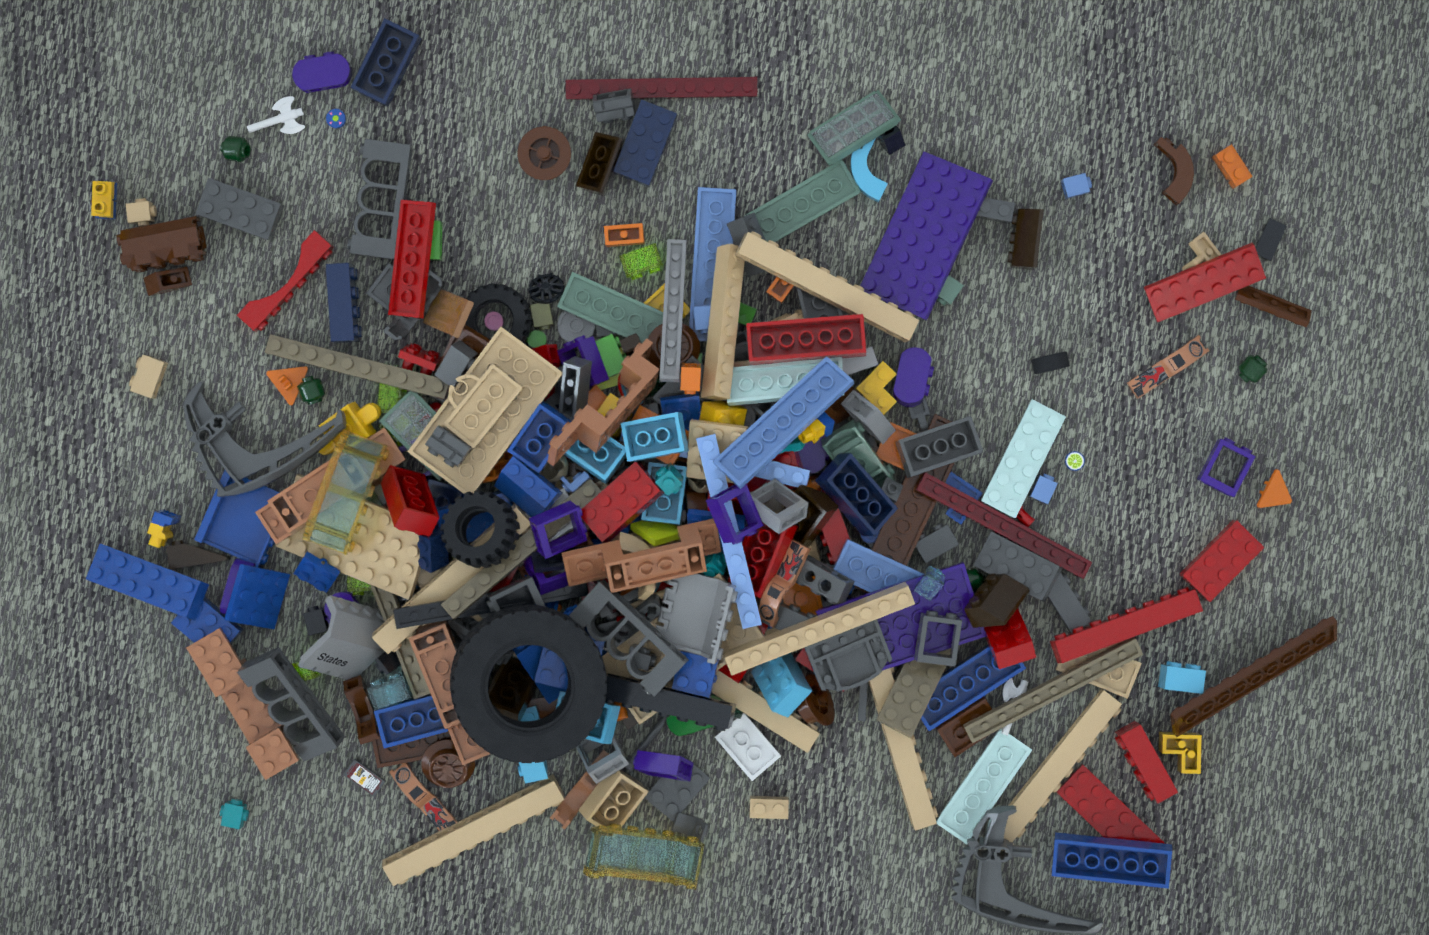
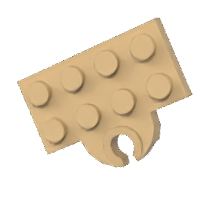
[443,363,523,449]
[1055,641,1142,699]

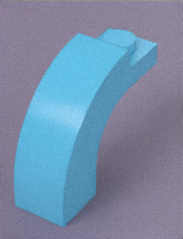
[850,138,888,202]

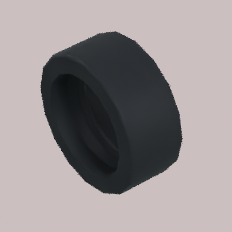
[1031,351,1070,374]

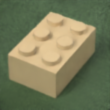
[578,770,649,837]

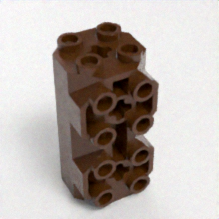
[116,216,207,273]

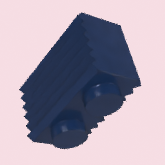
[417,526,449,573]

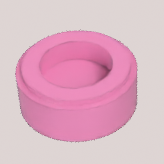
[484,311,504,331]

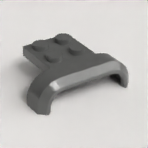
[366,263,442,340]

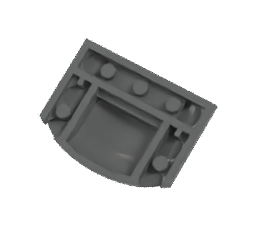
[804,619,892,691]

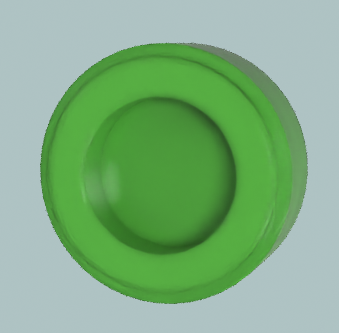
[527,330,547,348]

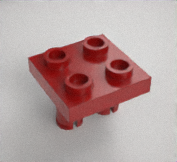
[398,343,442,376]

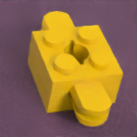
[317,401,381,455]

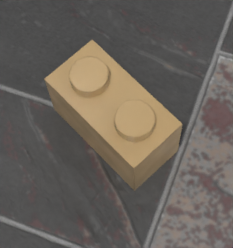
[129,355,168,399]
[750,796,789,819]

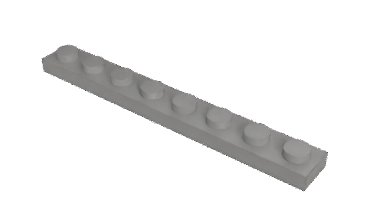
[660,239,687,382]

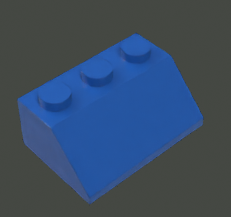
[494,456,563,517]

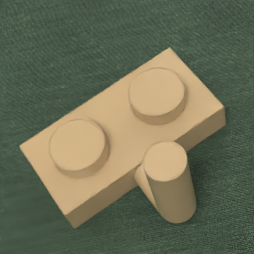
[1182,232,1222,271]

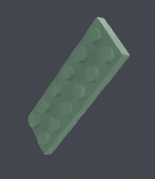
[744,160,861,242]
[557,272,663,343]

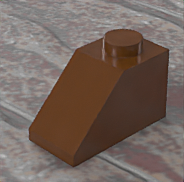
[143,267,192,296]

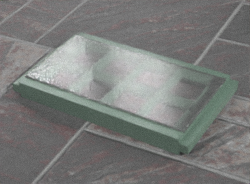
[807,90,901,166]
[379,391,442,481]

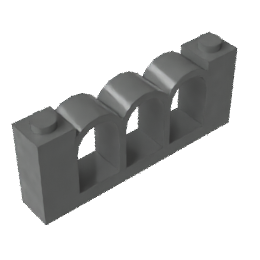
[347,139,413,260]
[569,579,689,696]
[237,647,345,761]

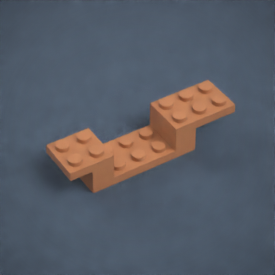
[547,339,660,467]
[255,427,406,545]
[562,519,721,593]
[409,620,490,766]
[186,628,300,780]

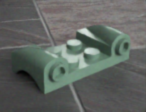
[821,419,896,488]

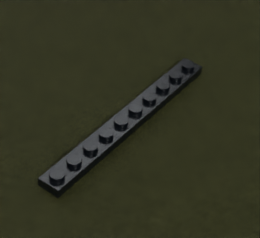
[393,583,588,629]

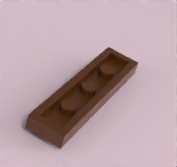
[1235,286,1312,327]

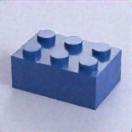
[507,401,572,473]
[171,597,244,644]

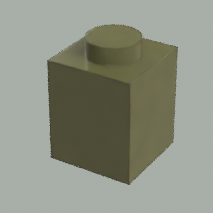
[530,303,554,331]

